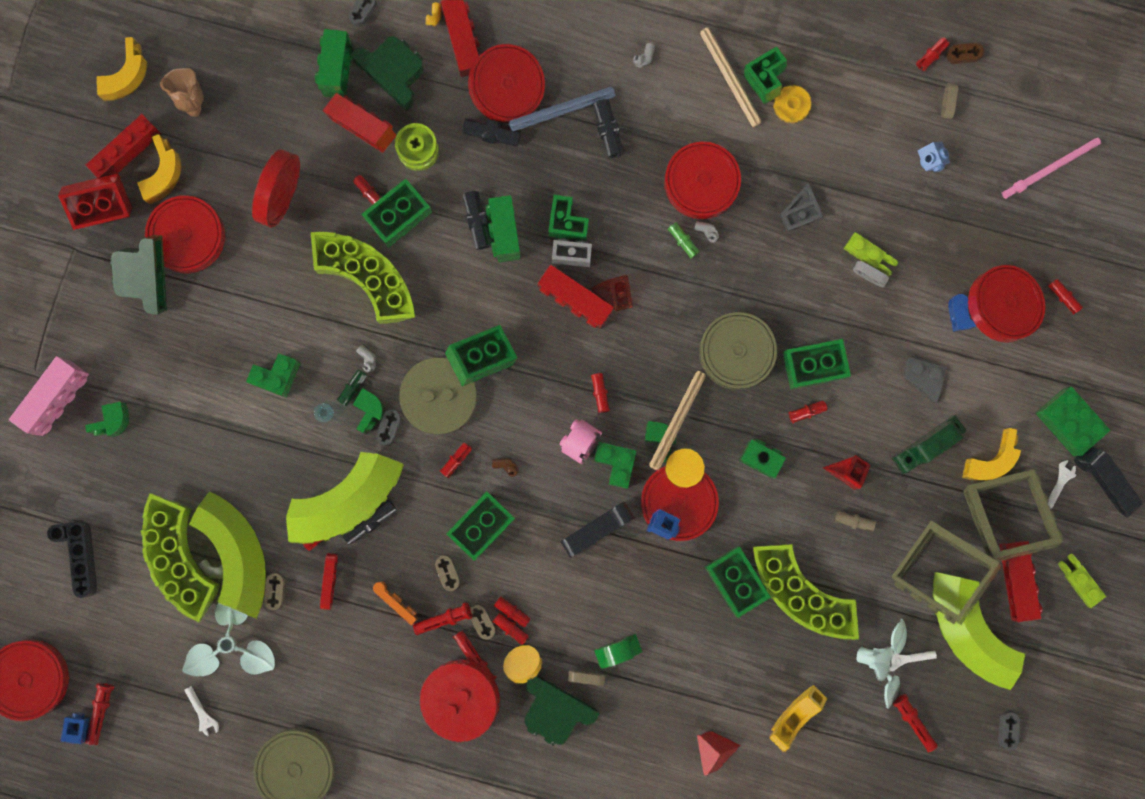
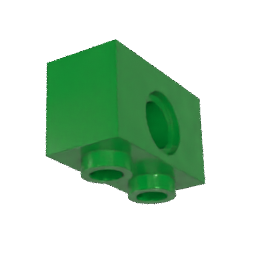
[739,439,786,479]

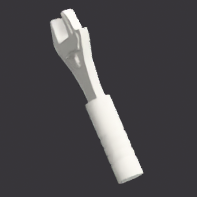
[1048,460,1077,509]
[889,651,936,672]
[185,686,219,736]

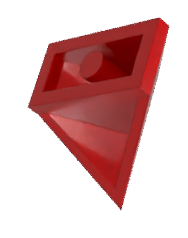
[823,454,871,490]
[697,731,741,775]

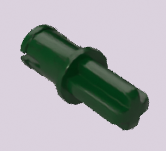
[336,369,367,406]

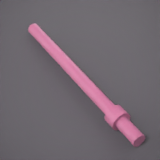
[1002,138,1101,199]

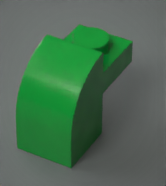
[353,388,385,434]
[85,402,129,437]
[645,421,676,463]
[594,634,643,669]

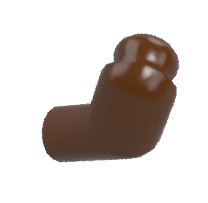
[492,458,519,477]

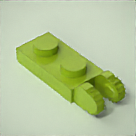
[843,232,898,276]
[1058,554,1106,608]

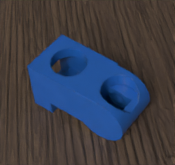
[948,294,976,332]

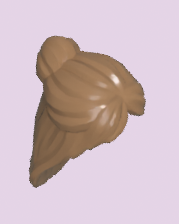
[160,68,204,117]

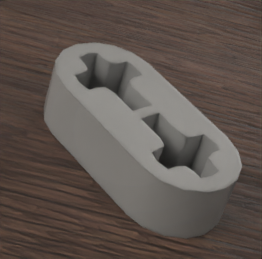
[853,261,889,287]

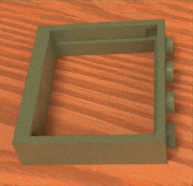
[963,469,1063,562]
[891,521,1001,625]

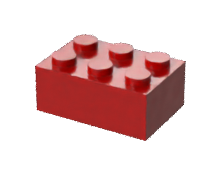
[58,173,132,230]

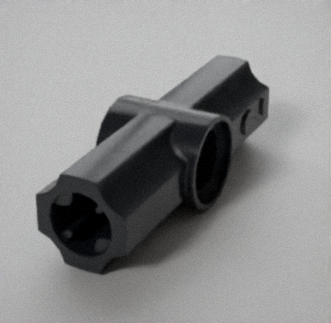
[593,99,624,159]
[462,117,521,147]
[463,191,492,250]
[341,498,397,545]

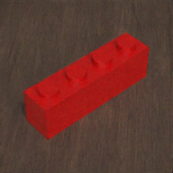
[440,0,482,77]
[323,93,397,153]
[86,114,161,178]
[538,265,614,329]
[999,541,1042,622]

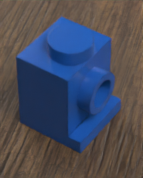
[646,509,680,540]
[61,712,90,744]

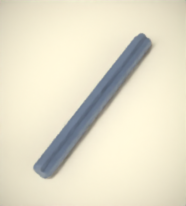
[509,87,615,131]

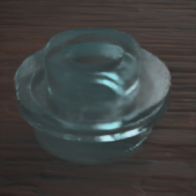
[314,403,333,423]

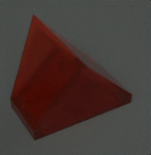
[590,275,633,312]

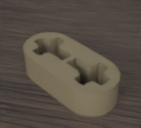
[941,83,958,119]
[435,555,460,591]
[264,573,285,610]
[470,604,496,640]
[568,670,606,686]

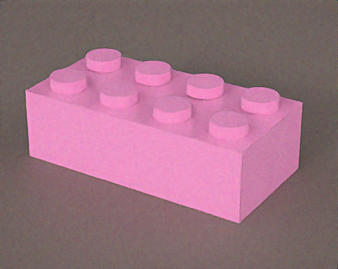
[9,356,89,436]

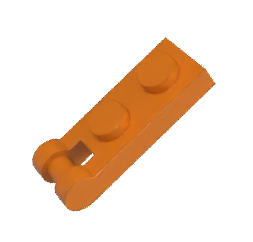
[373,581,418,625]

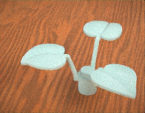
[182,603,275,676]
[857,619,907,709]

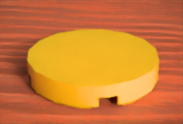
[773,85,811,123]
[665,449,705,488]
[503,645,542,683]

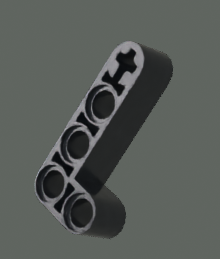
[1074,447,1143,518]
[560,501,635,558]
[47,522,97,598]

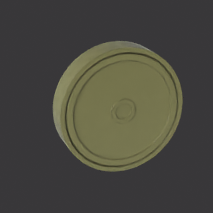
[699,312,777,390]
[399,358,477,435]
[253,728,336,799]

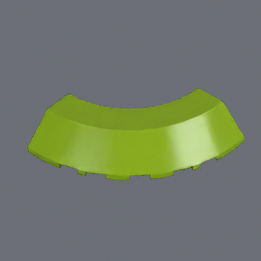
[311,232,415,324]
[286,452,404,544]
[189,491,266,619]
[141,493,221,623]
[753,544,859,639]
[933,572,1025,690]

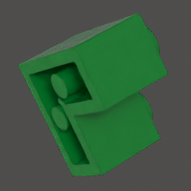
[744,46,787,105]
[548,195,589,241]
[246,353,301,398]
[594,442,636,489]

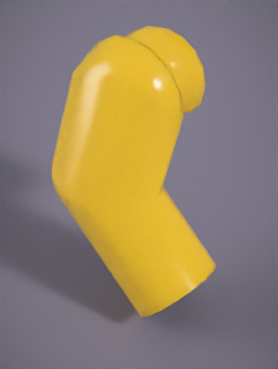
[426,3,441,27]

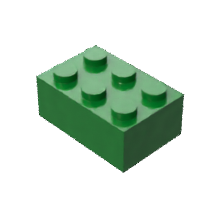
[315,29,353,98]
[361,178,432,248]
[486,195,521,263]
[445,325,517,387]
[783,339,851,390]
[1035,386,1111,457]
[446,492,516,561]
[704,546,771,618]

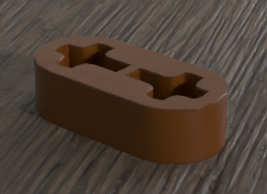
[946,43,984,64]

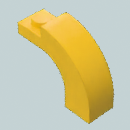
[97,37,147,101]
[137,134,181,204]
[962,428,1021,481]
[770,685,828,752]

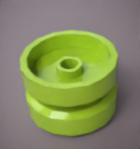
[395,123,439,171]

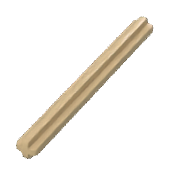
[700,27,761,127]
[649,371,706,470]

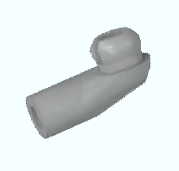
[633,43,655,67]
[694,221,719,243]
[356,345,376,372]
[198,559,223,579]

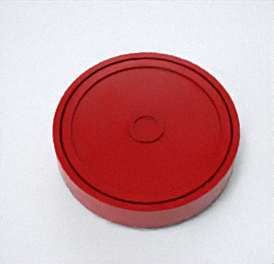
[468,44,545,123]
[664,141,741,219]
[252,149,300,228]
[145,196,225,274]
[968,265,1045,343]
[640,466,719,541]
[0,639,69,721]
[420,660,500,742]

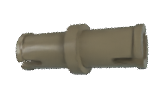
[834,511,876,533]

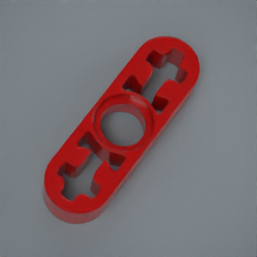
[320,553,338,610]

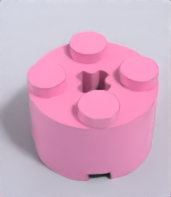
[560,419,602,464]

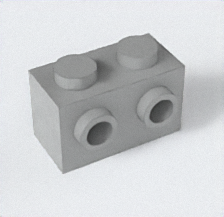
[552,239,592,267]

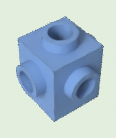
[917,142,950,173]

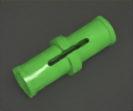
[667,222,700,259]

